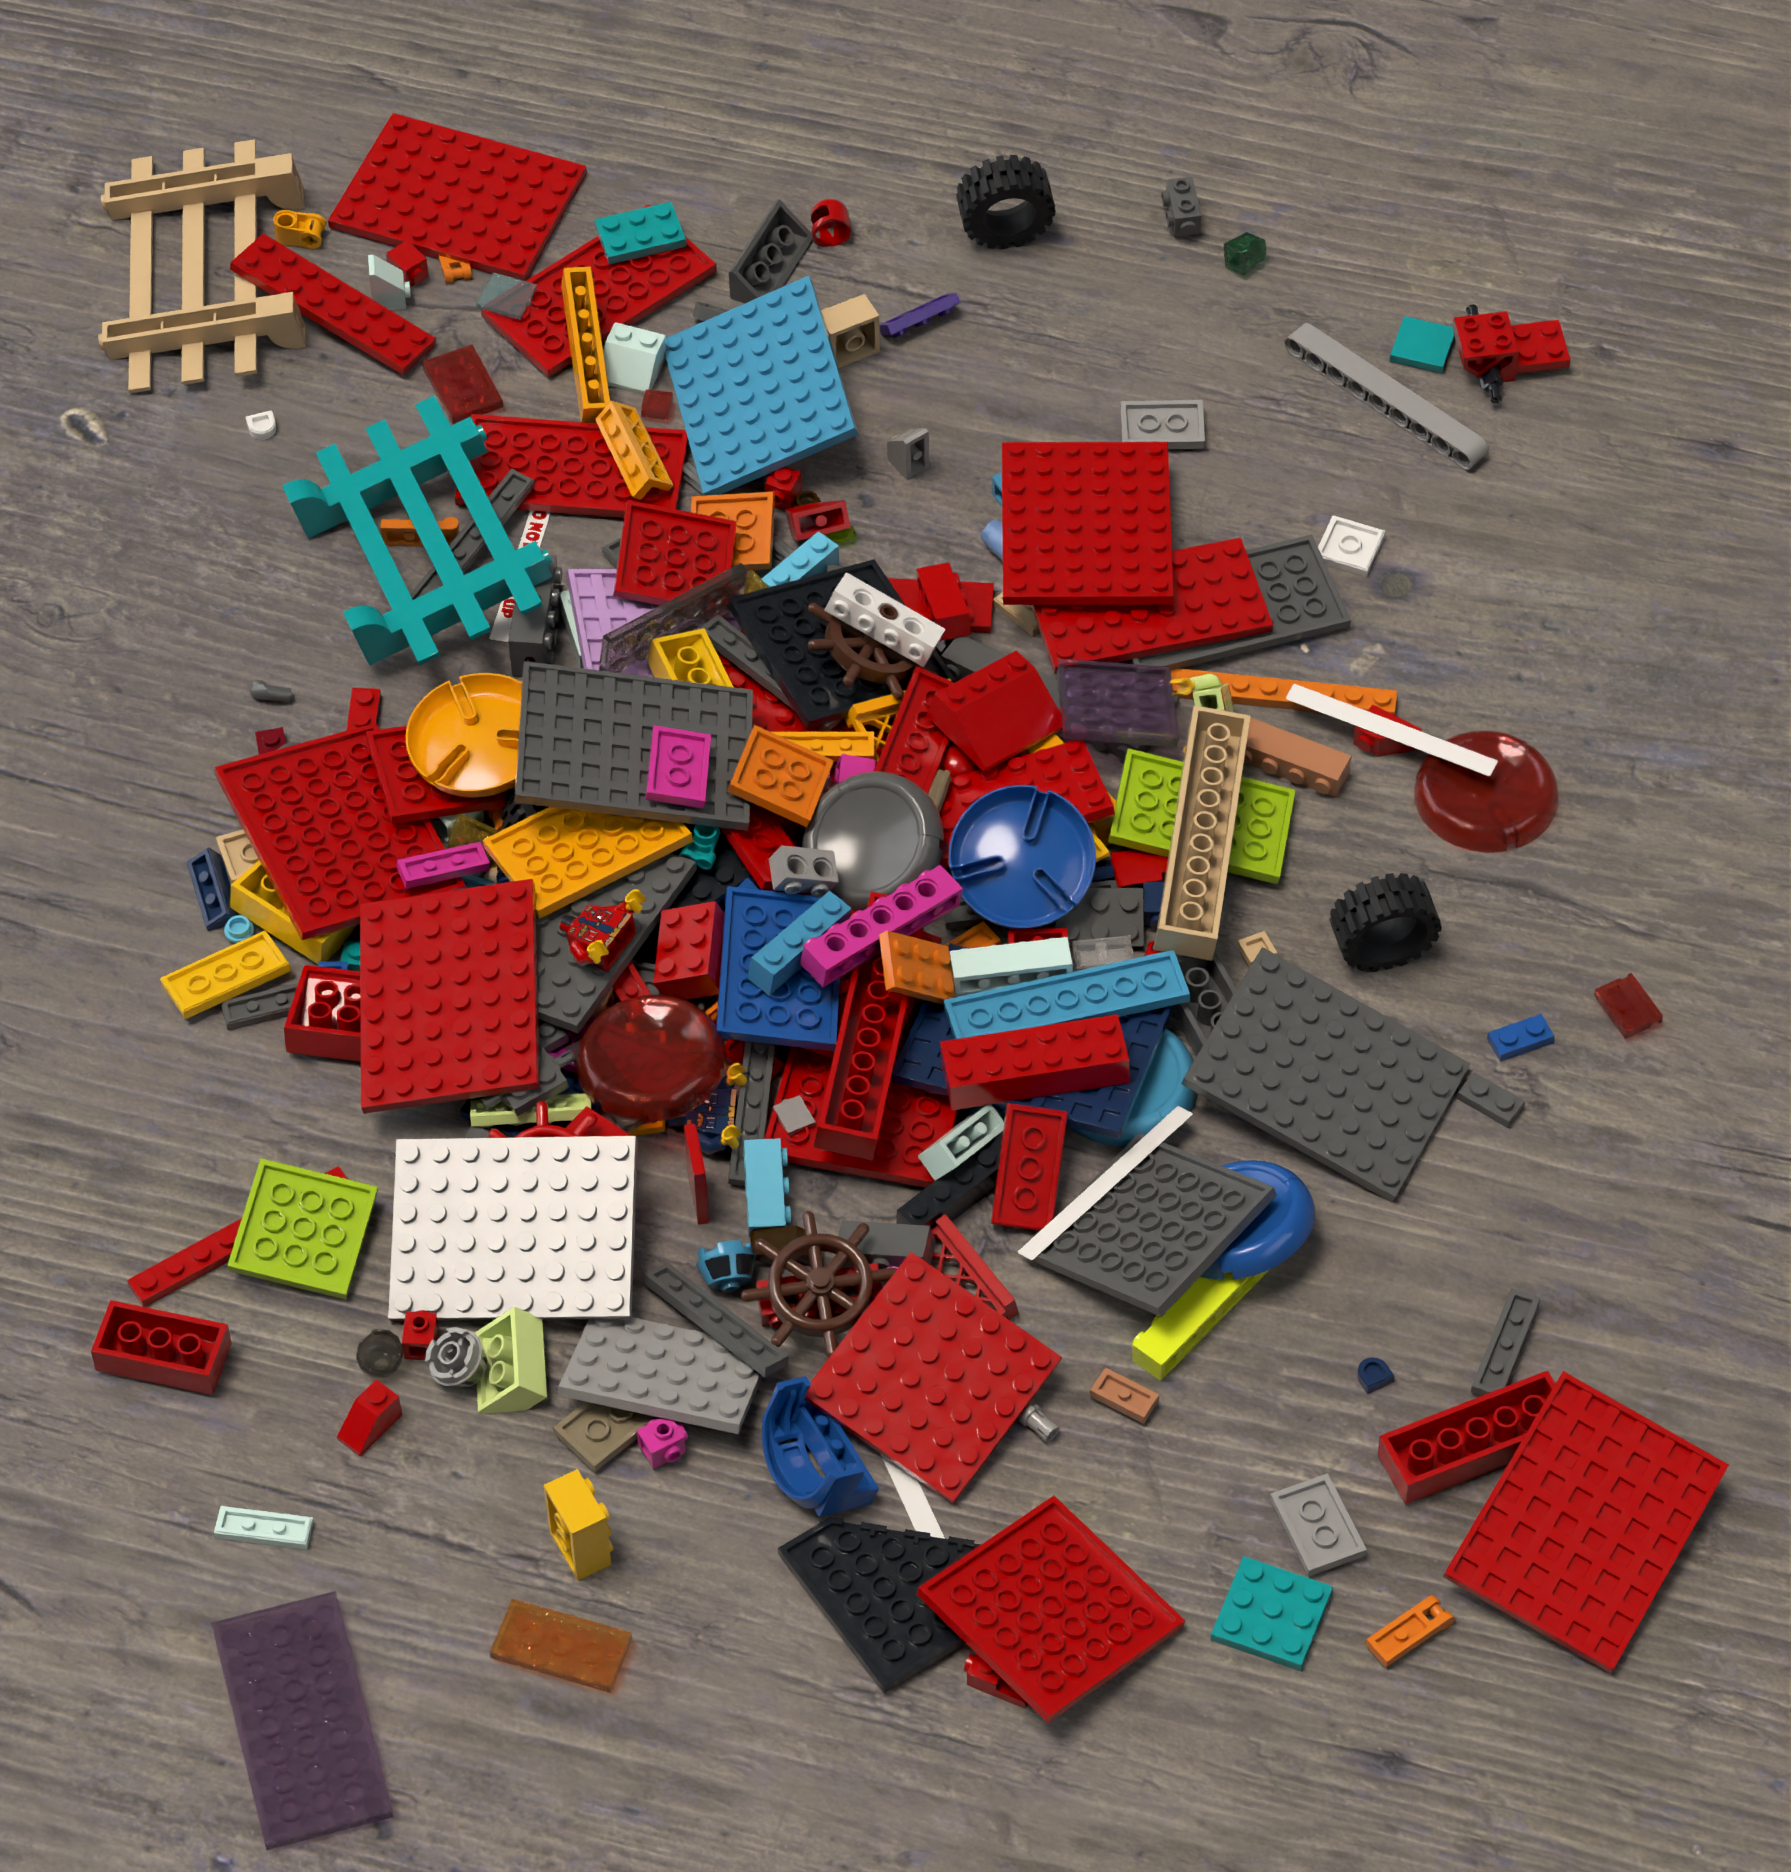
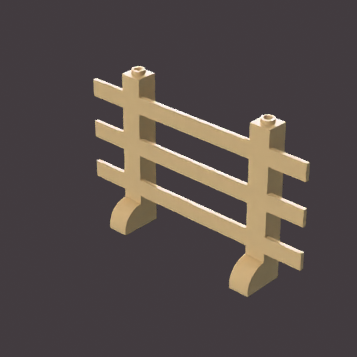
[98,139,306,394]

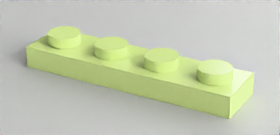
[470,1093,592,1128]

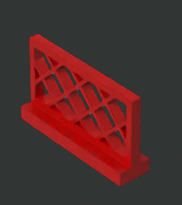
[932,1214,1019,1320]

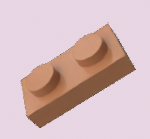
[1090,1367,1159,1424]

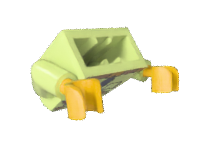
[1170,674,1235,753]

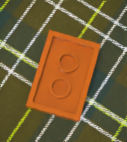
[879,930,955,1005]

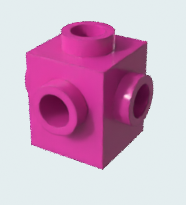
[637,1418,688,1469]

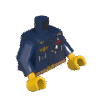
[668,1063,747,1155]

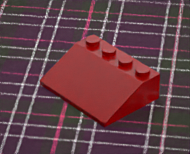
[927,650,1067,772]
[284,965,361,1061]

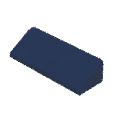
[187,847,239,931]

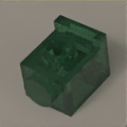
[1223,232,1267,276]

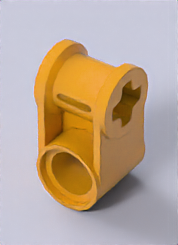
[273,210,327,249]

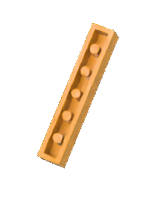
[561,267,610,423]

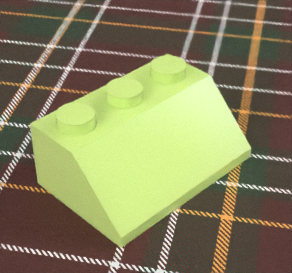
[475,1307,547,1414]

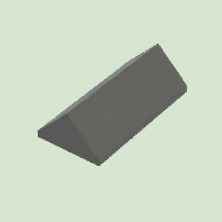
[729,199,812,303]

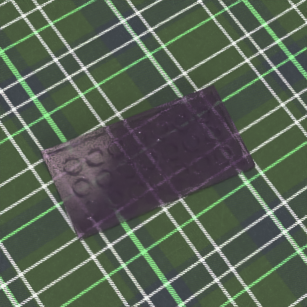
[211,1591,394,1850]

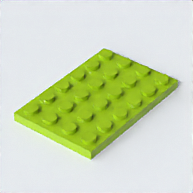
[1108,748,1295,884]

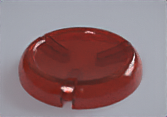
[1414,730,1558,853]
[576,995,727,1122]

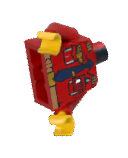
[560,889,647,972]

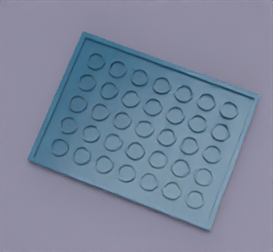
[665,276,859,496]

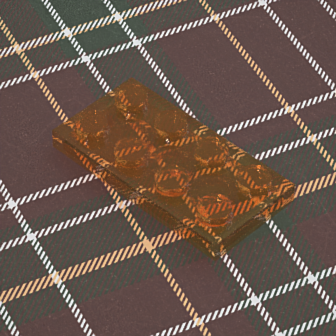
[490,1599,632,1693]

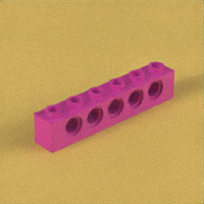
[800,865,963,987]

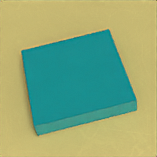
[1390,316,1455,373]

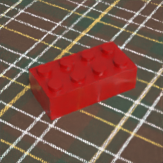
[91,1300,232,1395]

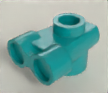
[679,825,720,870]

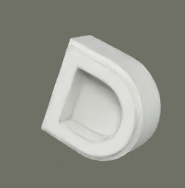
[245,410,276,440]

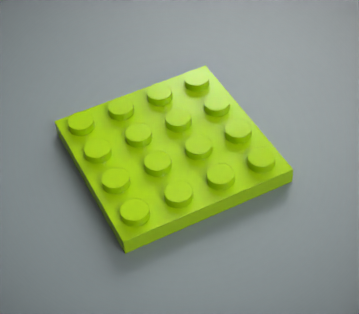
[227,1158,378,1300]

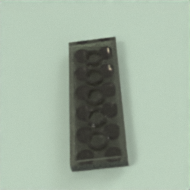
[599,563,748,673]

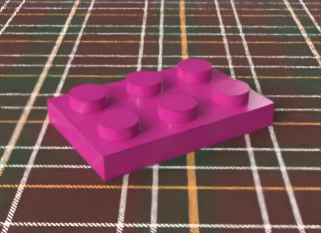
[645,725,711,808]

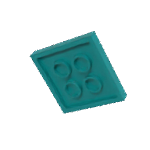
[1211,1556,1333,1671]

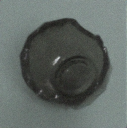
[356,1329,404,1378]

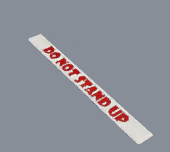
[489,511,551,642]

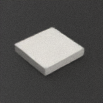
[1318,515,1385,577]

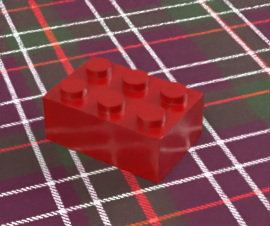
[653,901,724,1003]

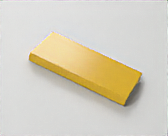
[160,930,291,1019]

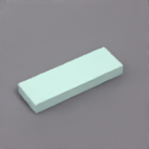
[214,1506,314,1550]

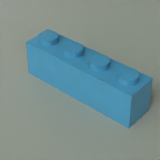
[747,891,852,996]

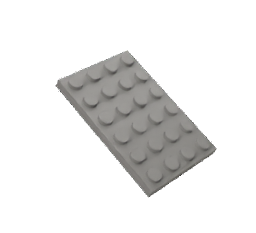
[558,1317,762,1434]

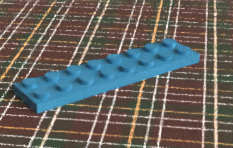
[944,950,1190,1039]

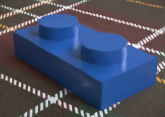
[1487,1014,1555,1062]

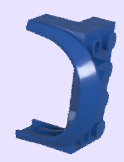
[761,1376,879,1517]

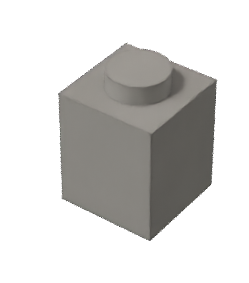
[773,1095,816,1136]

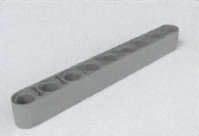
[1284,323,1489,470]

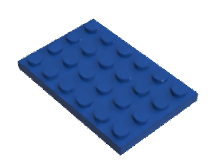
[715,886,844,1051]

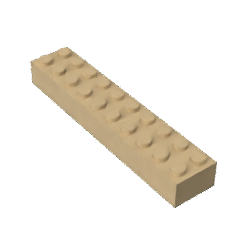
[1154,705,1250,961]

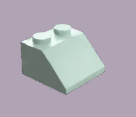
[603,322,667,396]

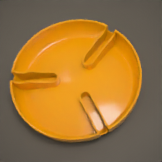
[406,673,522,798]

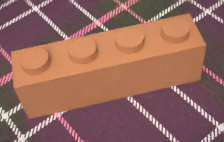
[1243,717,1352,798]

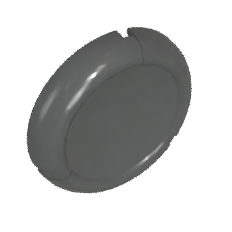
[802,771,944,911]

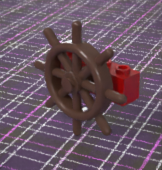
[741,1211,897,1358]

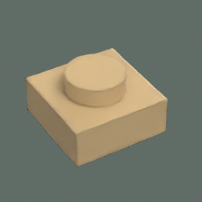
[1238,931,1277,968]

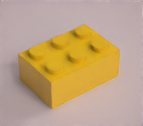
[544,1469,613,1581]

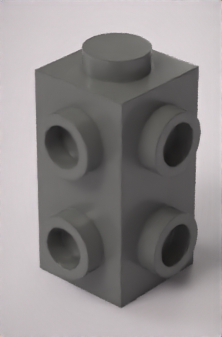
[1161,177,1201,237]

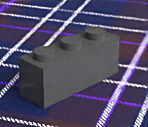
[838,1220,936,1270]

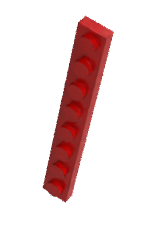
[127,1166,348,1307]

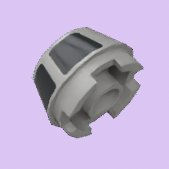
[425,1327,487,1388]

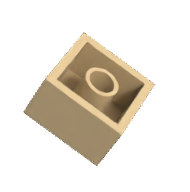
[821,294,880,368]

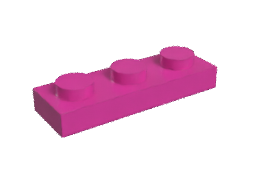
[397,842,490,889]

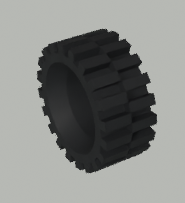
[956,155,1056,249]
[1329,873,1442,972]

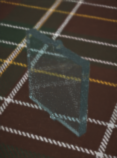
[476,273,537,319]

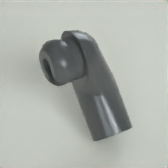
[250,680,291,702]

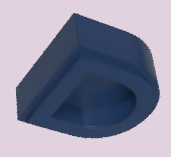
[1357,1358,1395,1394]

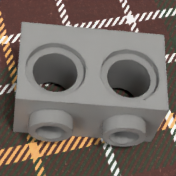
[769,845,839,897]

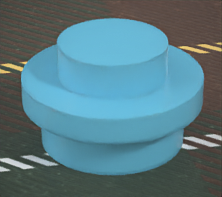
[224,915,254,943]

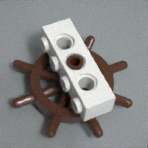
[808,572,945,699]

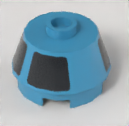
[696,1240,756,1292]

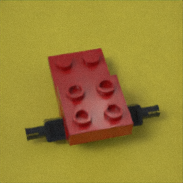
[1453,304,1570,404]

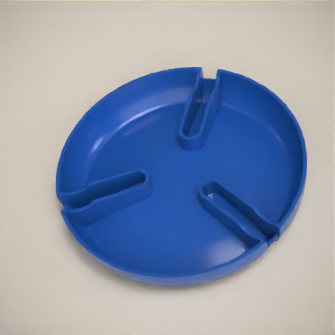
[949,785,1096,929]
[1200,1160,1316,1280]

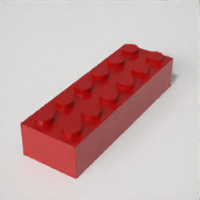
[940,1014,1130,1110]
[1377,1370,1556,1505]

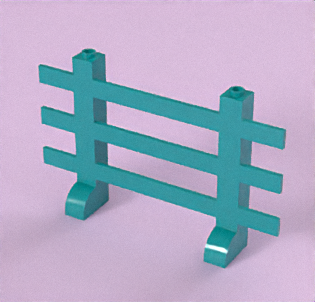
[282,395,553,666]

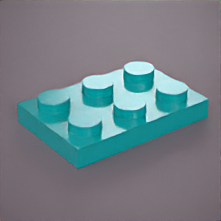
[594,201,686,265]

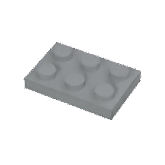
[1120,400,1205,449]
[1270,1473,1367,1577]

